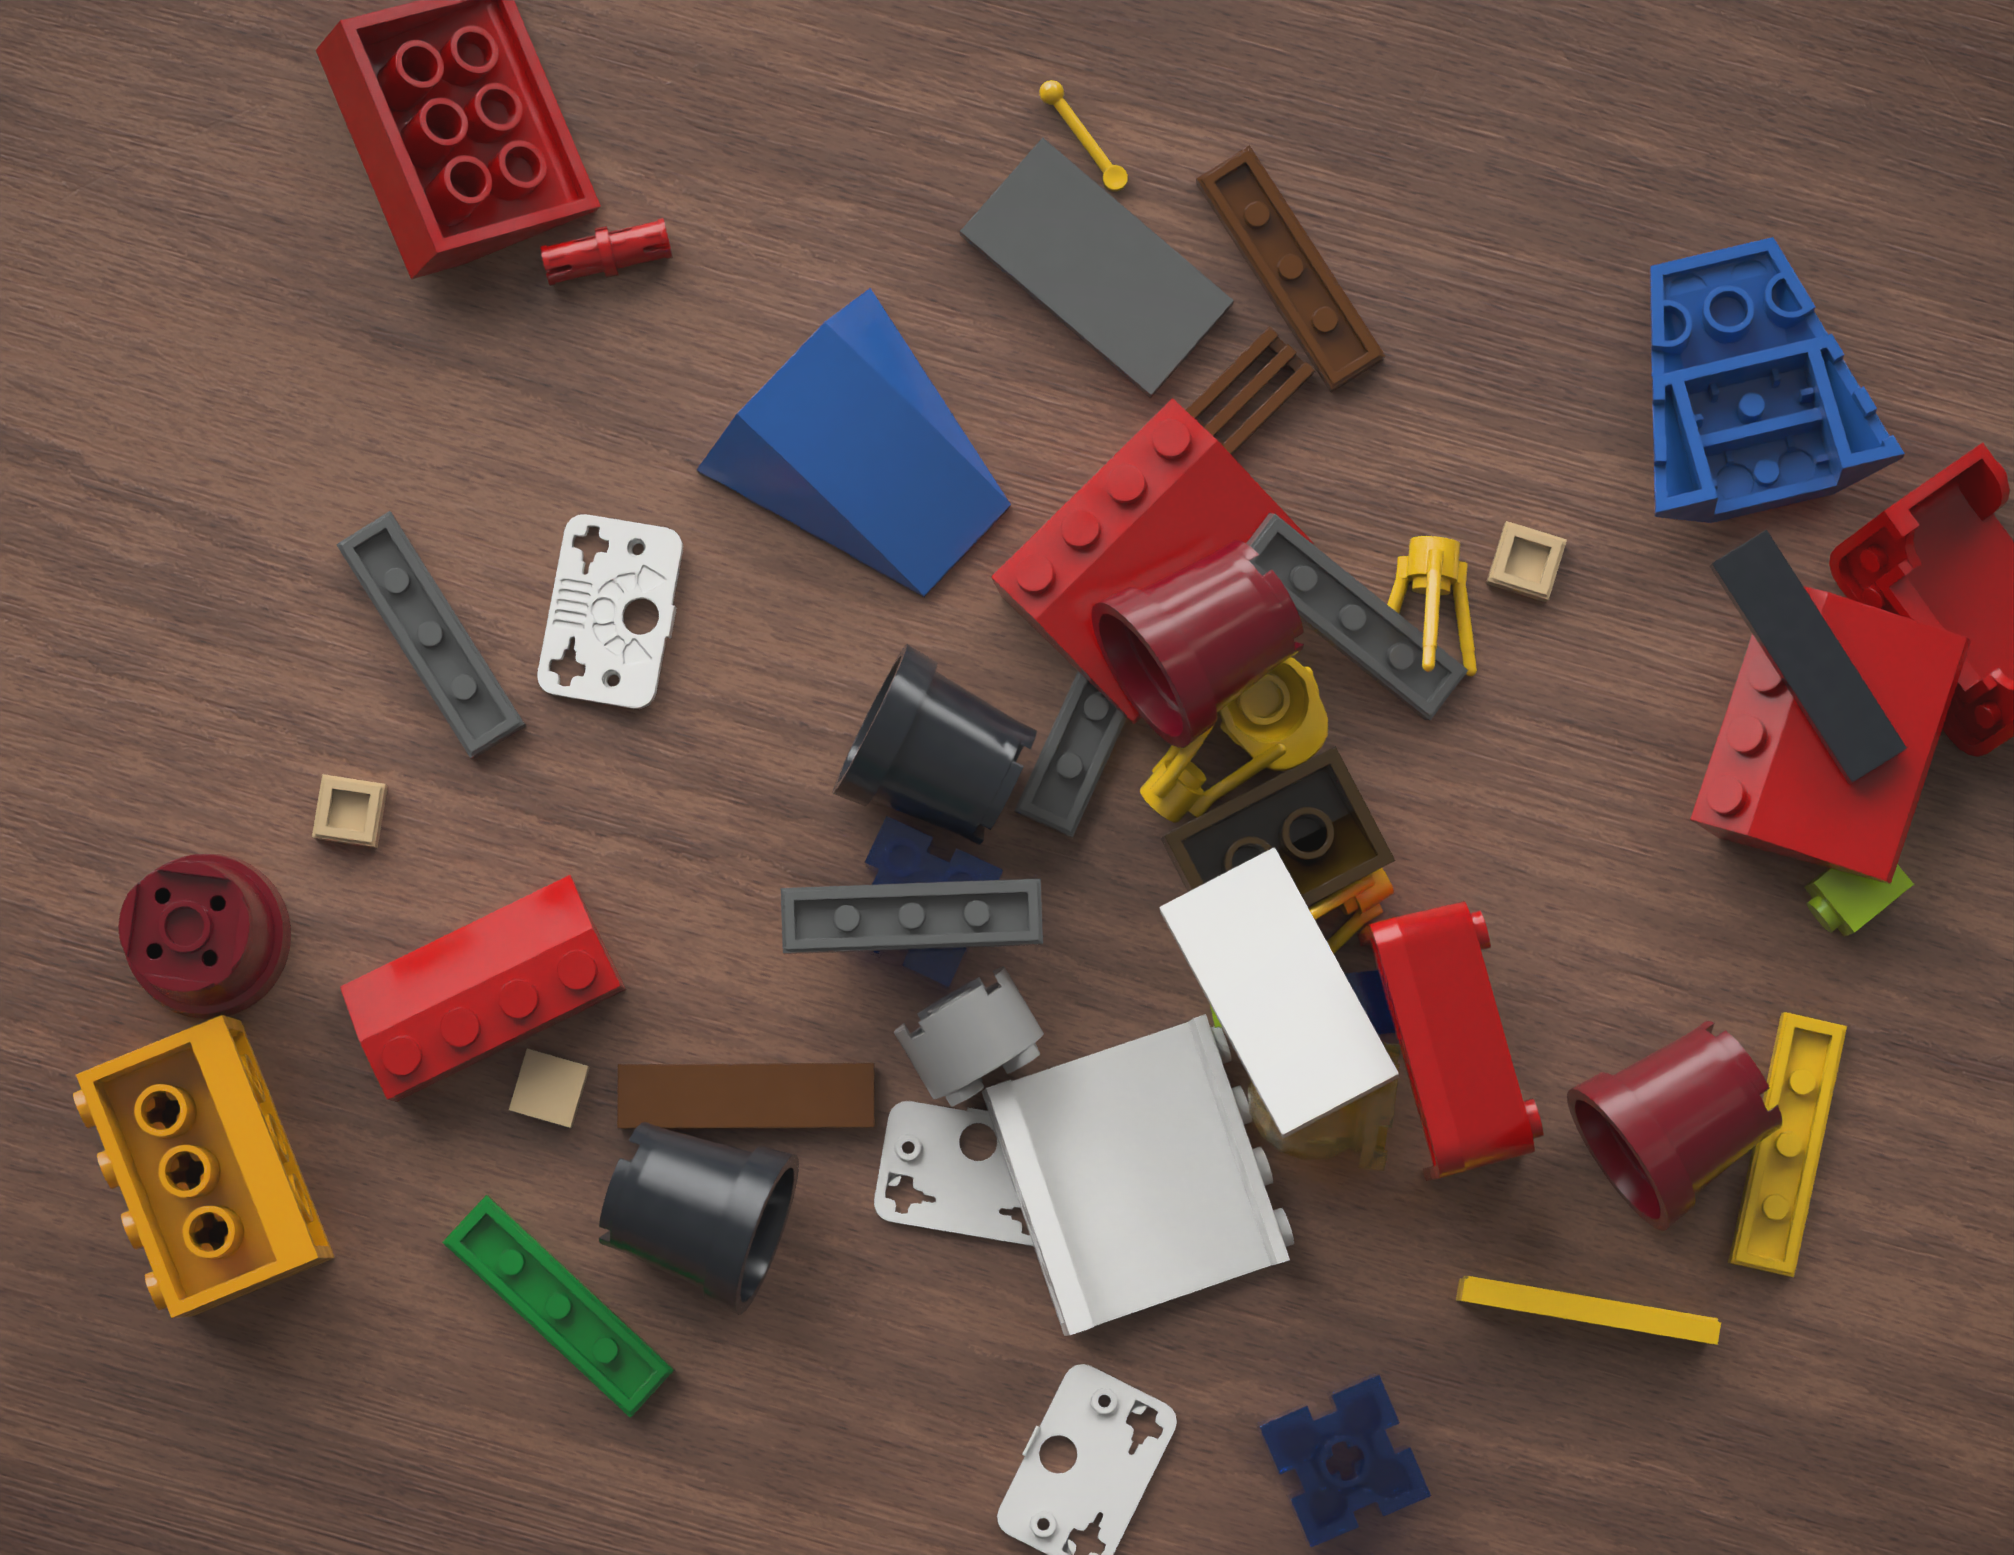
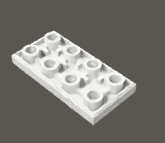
[1159,847,1399,1138]

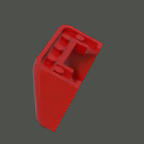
[1829,442,2014,757]

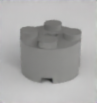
[894,966,1044,1107]

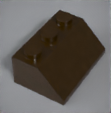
[1161,746,1396,906]

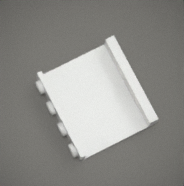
[982,1014,1294,1336]

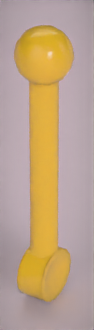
[1039,80,1128,192]

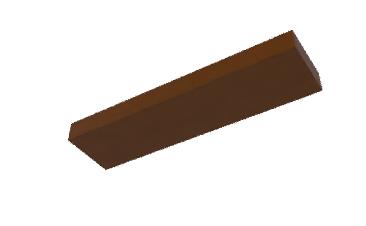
[1196,145,1385,393]
[617,1063,875,1129]

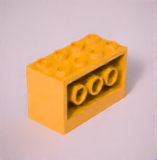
[73,1015,335,1318]

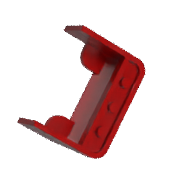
[1357,901,1544,1181]

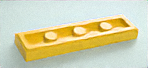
[1728,1012,1847,1277]
[1456,1276,1721,1345]

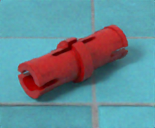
[540,218,673,286]

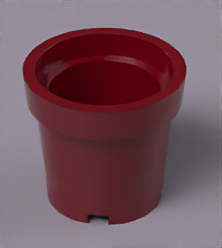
[1091,540,1304,748]
[118,853,291,1019]
[1567,1021,1782,1231]

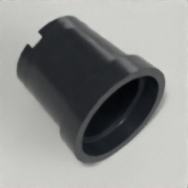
[832,644,1037,845]
[599,1122,799,1315]

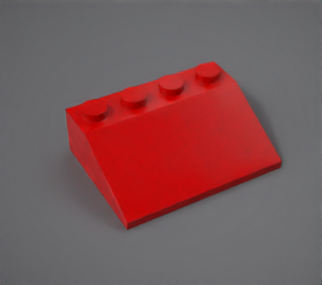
[316,0,601,279]
[991,398,1314,724]
[1690,586,1971,884]

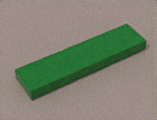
[442,1195,675,1418]

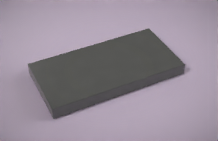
[960,137,1234,399]

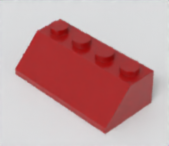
[340,875,626,1102]

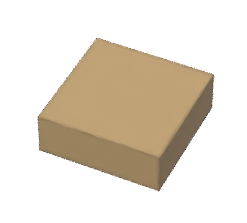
[1486,521,1567,603]
[312,774,388,848]
[509,1048,590,1128]

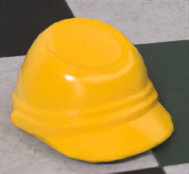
[1220,657,1328,771]

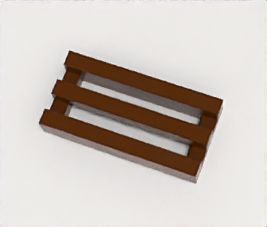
[1186,326,1315,455]

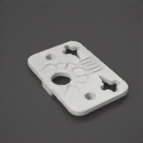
[538,514,683,709]
[874,1101,1034,1246]
[997,1364,1177,1555]

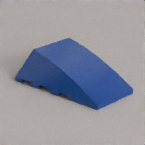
[1650,237,1905,523]
[697,288,1011,597]

